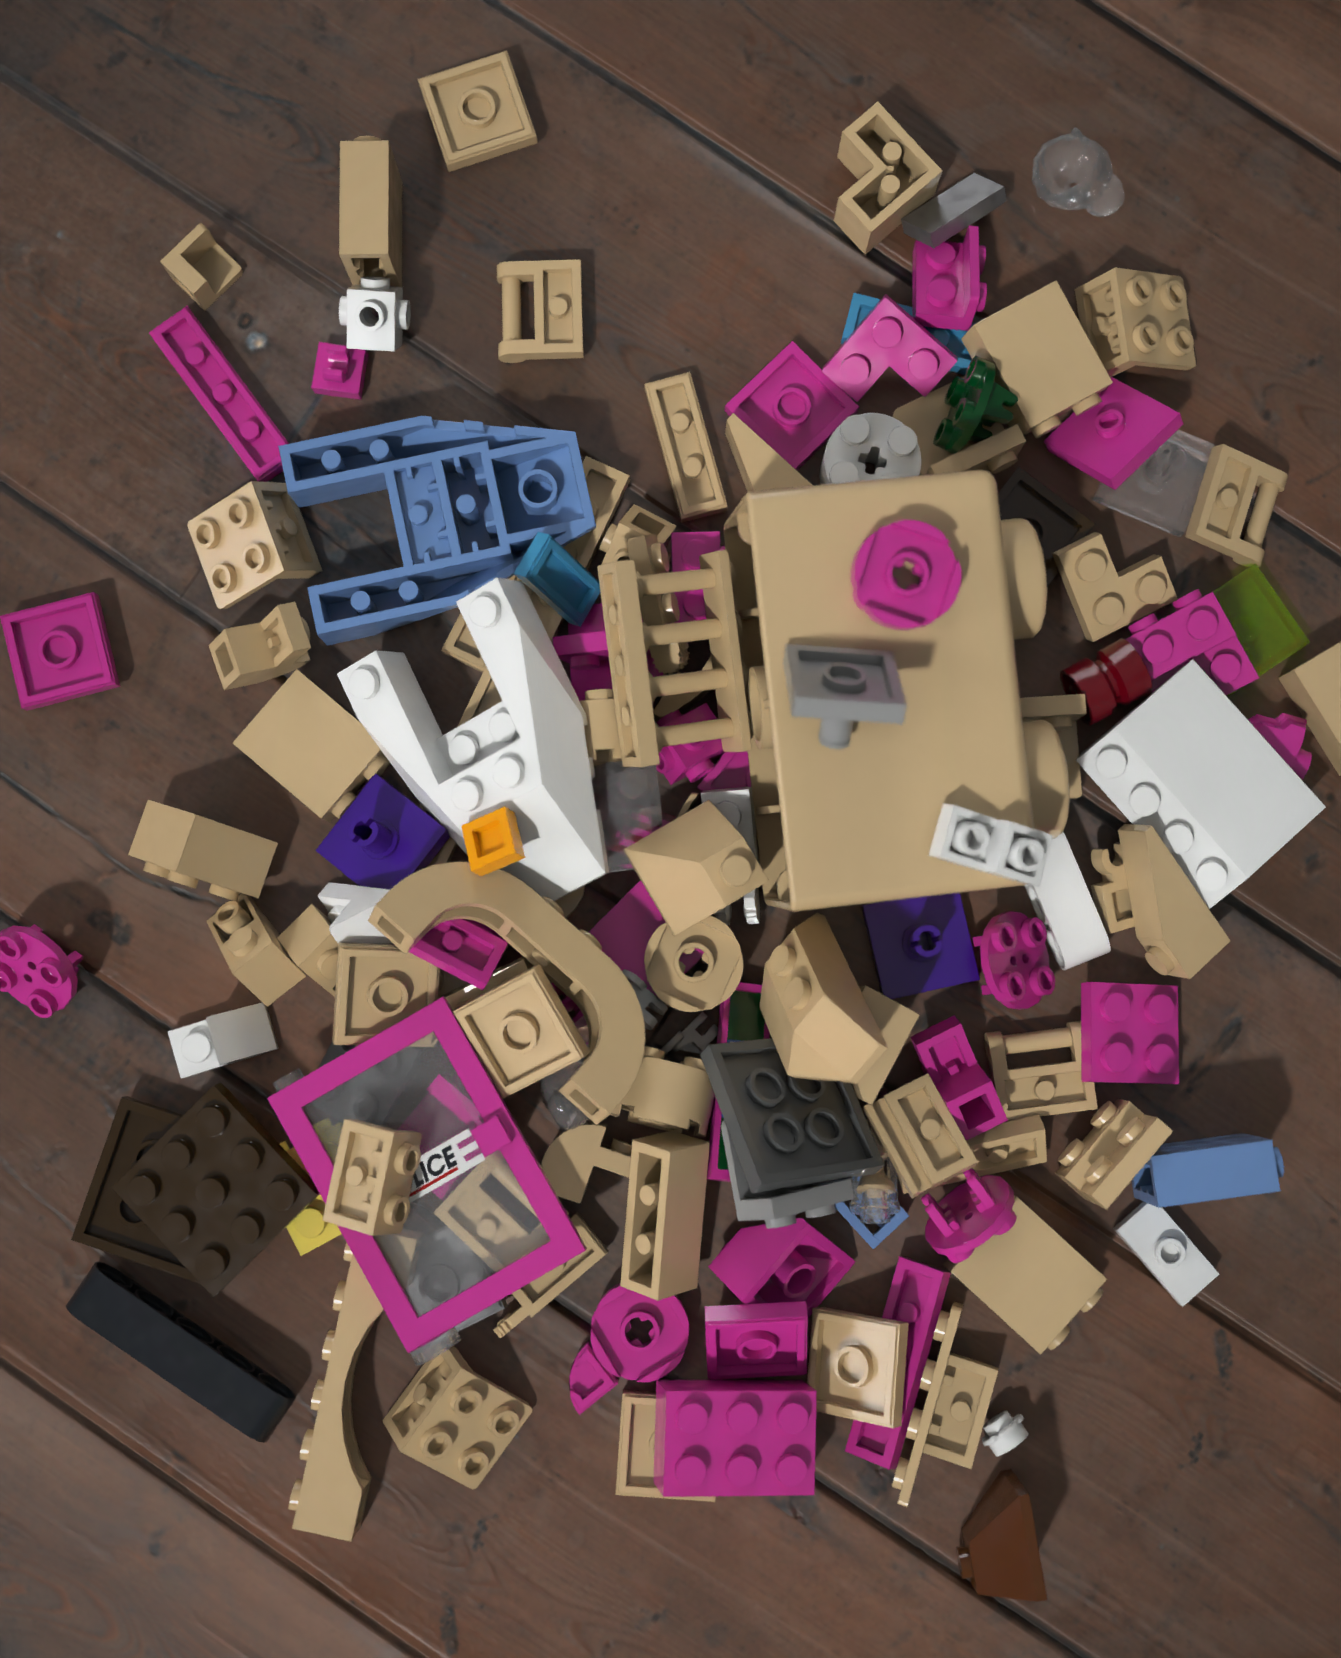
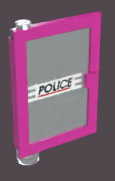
[267,996,587,1366]

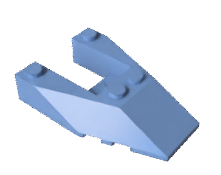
[278,416,596,646]

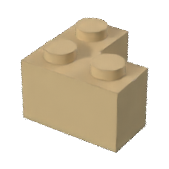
[834,101,942,255]
[128,800,278,902]

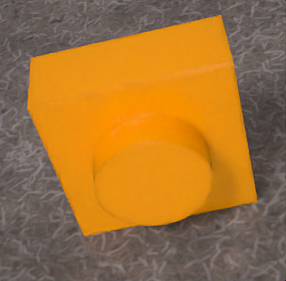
[461,807,525,877]

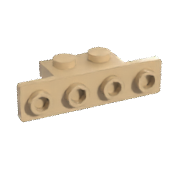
[892,1301,999,1507]

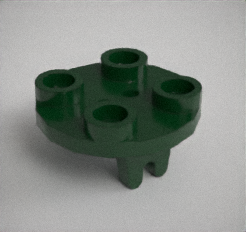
[933,356,1018,454]

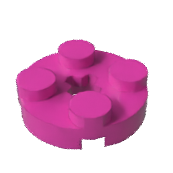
[850,520,962,631]
[590,1283,689,1382]

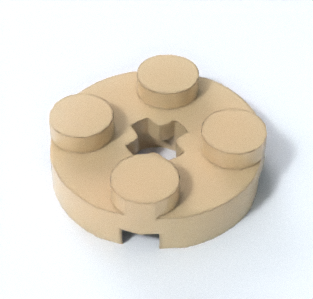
[644,915,744,1012]

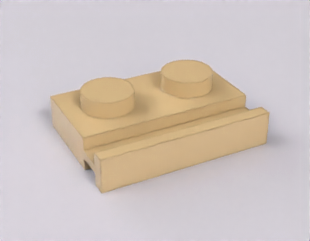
[863,1073,978,1199]

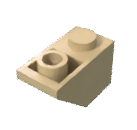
[206,893,306,1007]
[277,904,339,997]

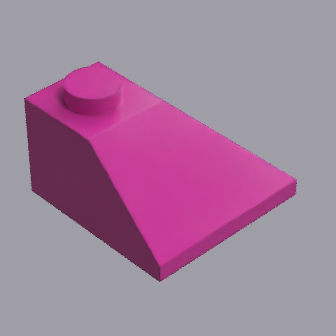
[708,1218,856,1318]

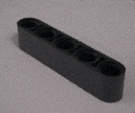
[66,1262,296,1443]

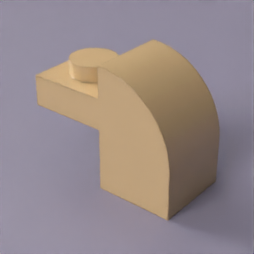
[209,602,311,690]
[541,1122,632,1204]

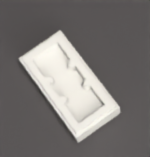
[1113,1201,1219,1307]

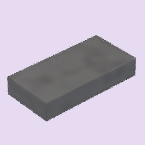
[901,173,1007,248]

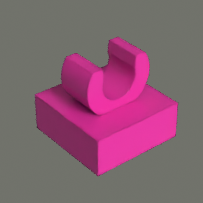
[311,342,369,400]

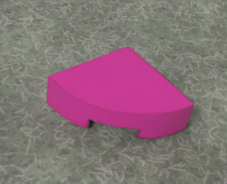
[569,1341,619,1415]

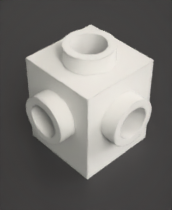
[339,276,411,352]

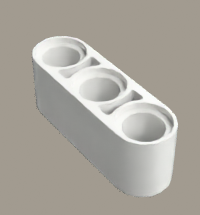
[1024,832,1111,971]

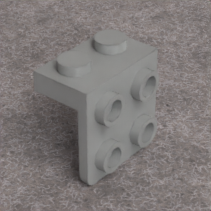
[721,1120,854,1228]

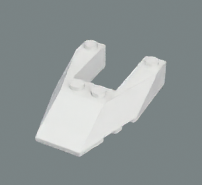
[337,577,609,901]

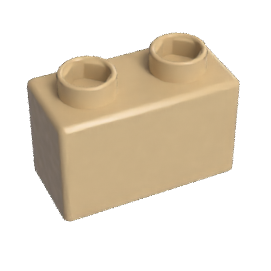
[724,470,1070,911]

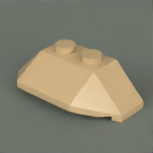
[759,913,888,1084]

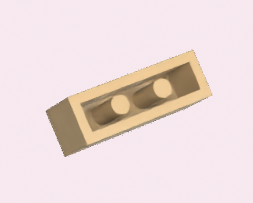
[620,1131,710,1301]

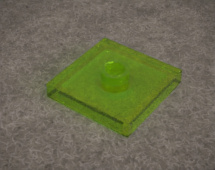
[1213,563,1310,697]

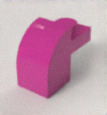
[910,1015,1008,1141]

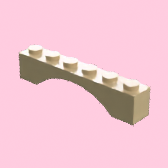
[289,1228,425,1542]

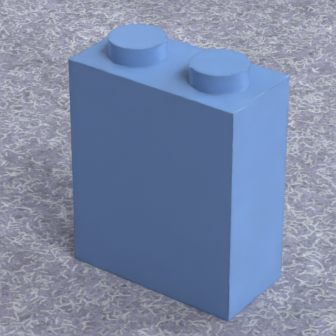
[1131,1133,1284,1208]

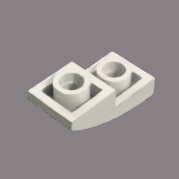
[929,804,1053,887]

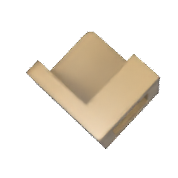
[160,223,243,311]

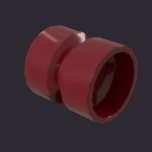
[1060,638,1153,726]

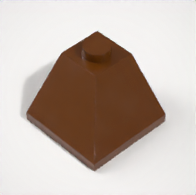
[956,1469,1048,1602]

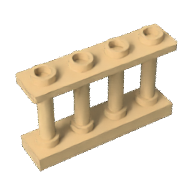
[597,550,754,767]

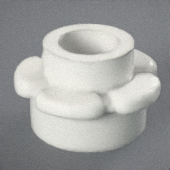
[982,1410,1029,1457]

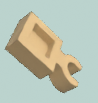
[1091,842,1135,934]

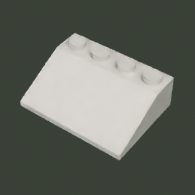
[1076,659,1326,909]

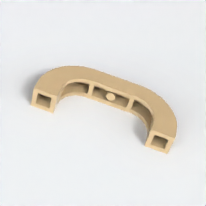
[368,862,645,1125]

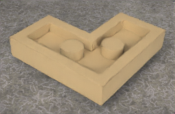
[1052,532,1178,642]

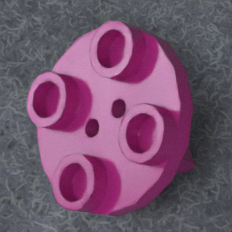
[972,911,1055,1010]
[0,924,83,1018]
[920,1168,1017,1263]

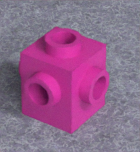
[653,703,724,785]

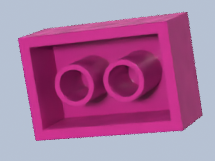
[653,1380,817,1497]

